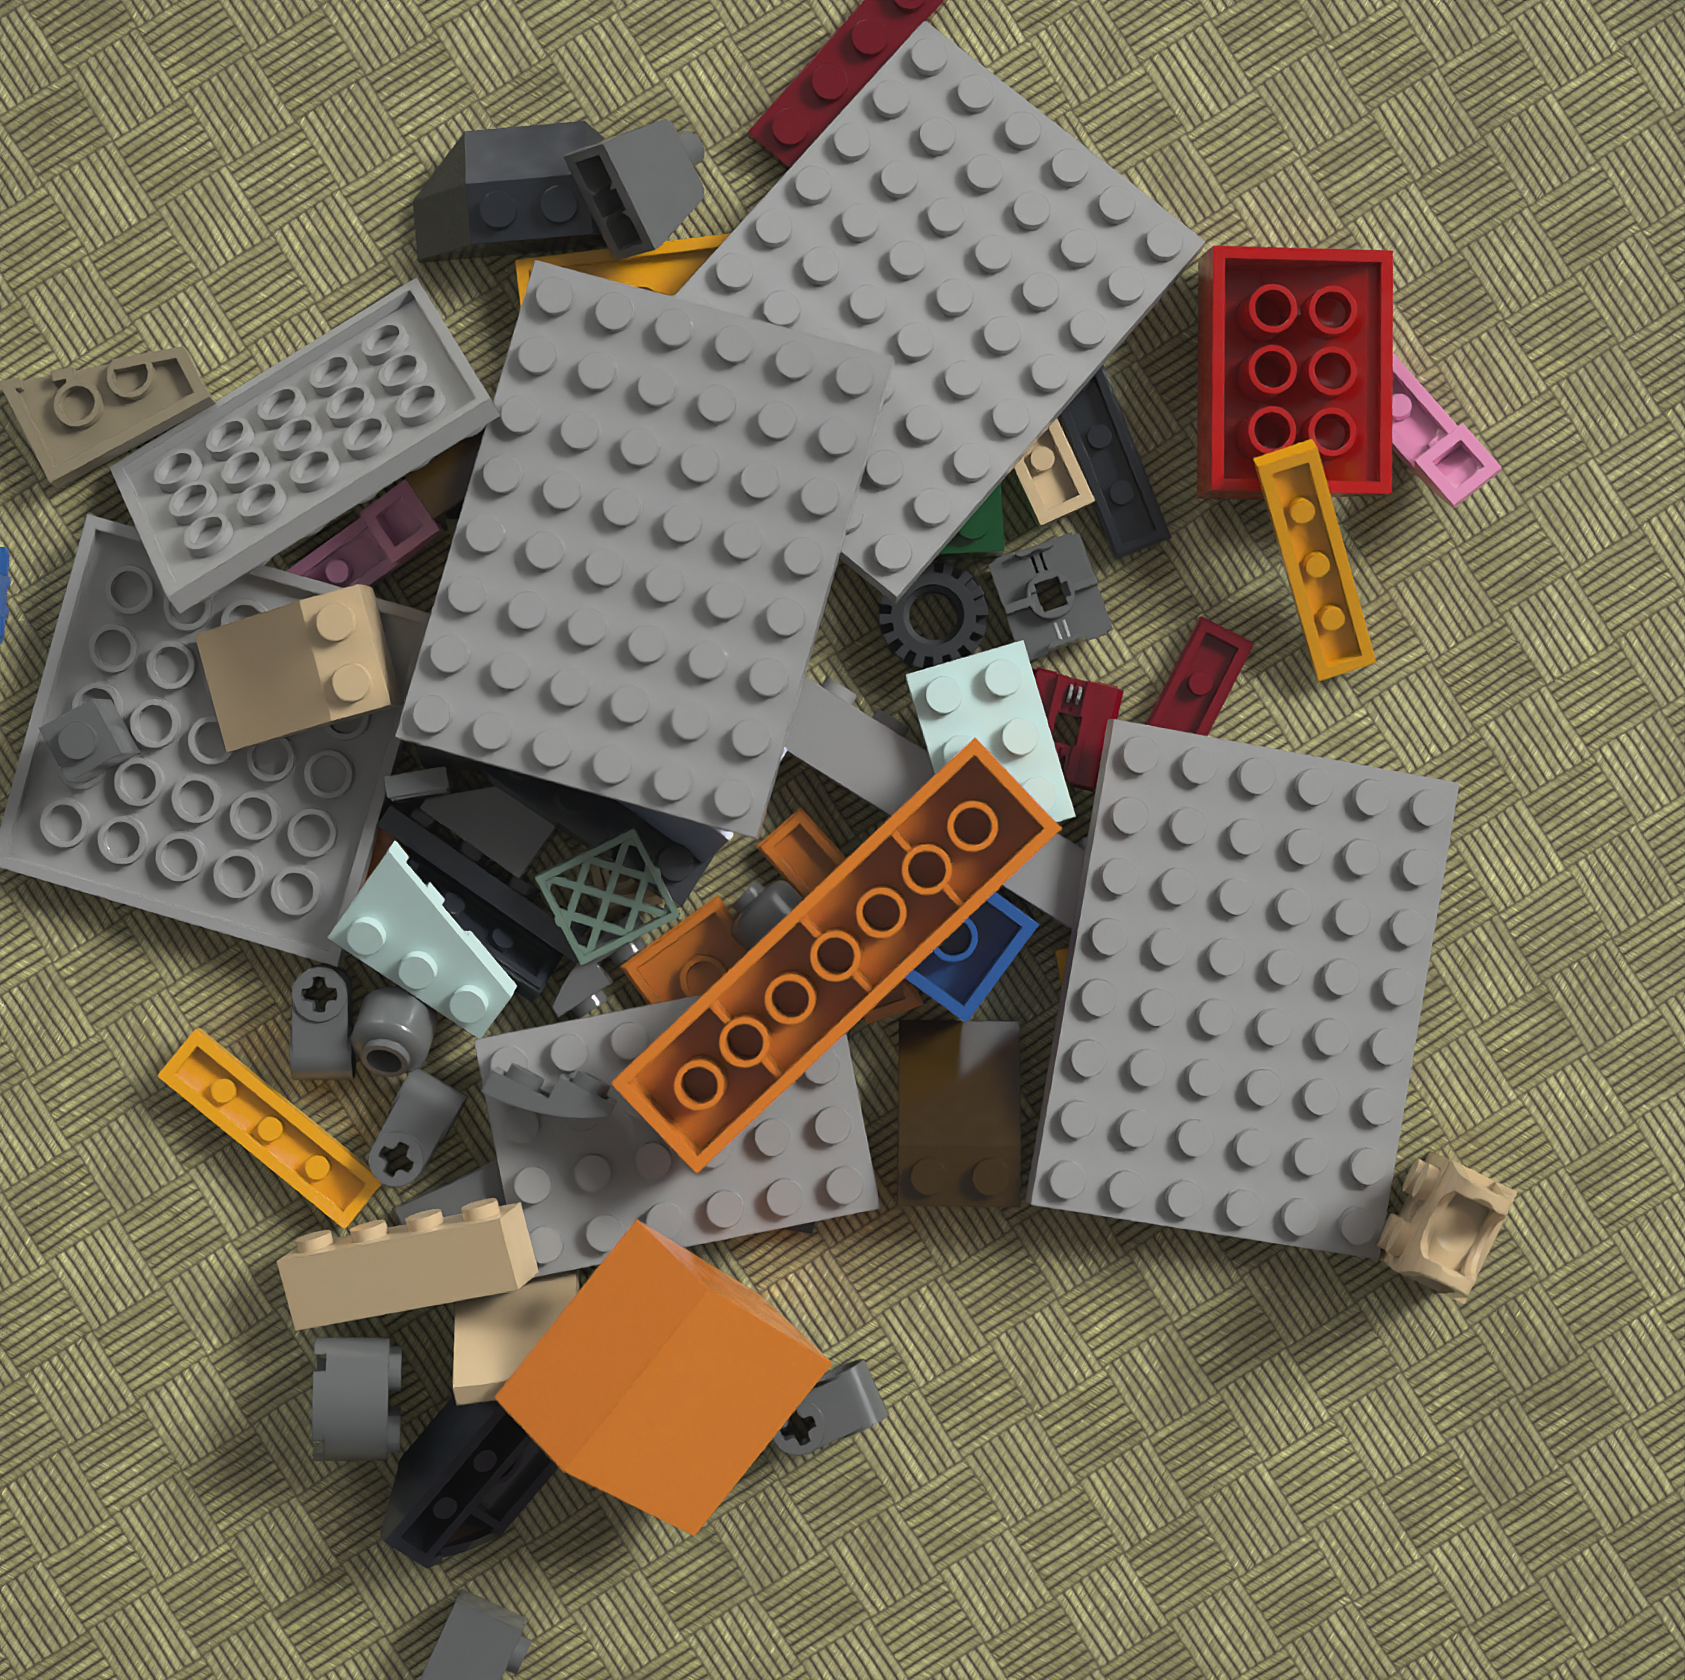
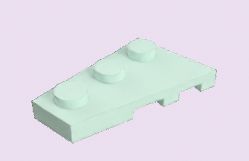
[328,841,517,1039]

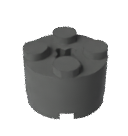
[312,1337,402,1461]

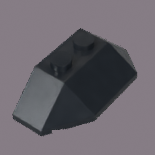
[413,121,607,263]
[380,1395,559,1569]

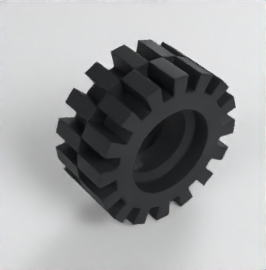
[879,560,988,670]

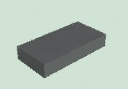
[384,766,459,804]

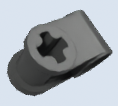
[290,963,357,1080]
[369,1069,468,1187]
[773,1359,889,1456]

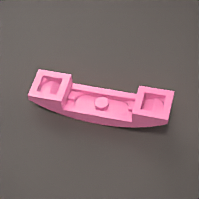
[1392,353,1502,509]
[287,479,443,588]

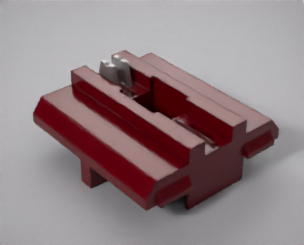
[1032,667,1124,792]

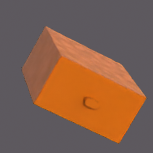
[494,1219,832,1536]

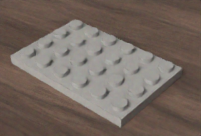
[110,277,501,614]
[474,994,881,1277]

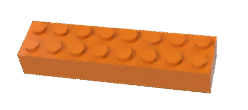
[611,737,1062,1174]

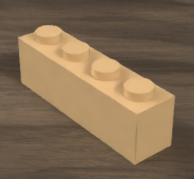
[277,1198,539,1331]

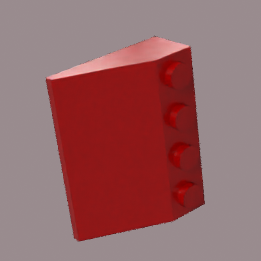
[1197,246,1393,500]

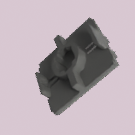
[988,532,1113,661]

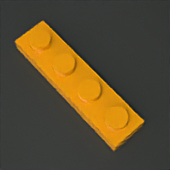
[1253,439,1376,681]
[157,1028,383,1230]

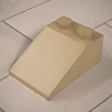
[195,584,404,753]

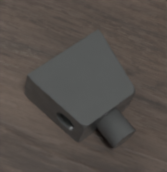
[563,119,704,261]

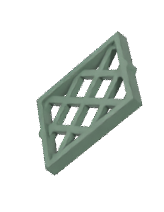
[535,826,680,966]

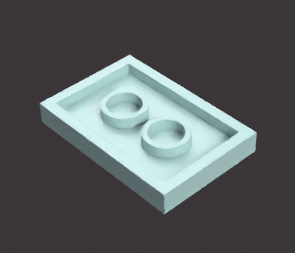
[905,640,1076,822]

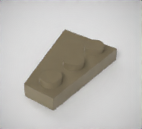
[0,346,216,489]

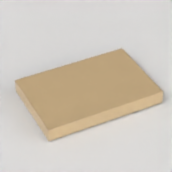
[453,1268,579,1405]

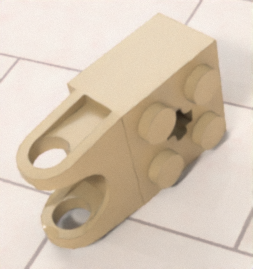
[1376,1151,1517,1304]

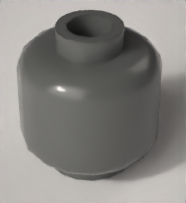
[731,880,804,952]
[351,985,438,1077]

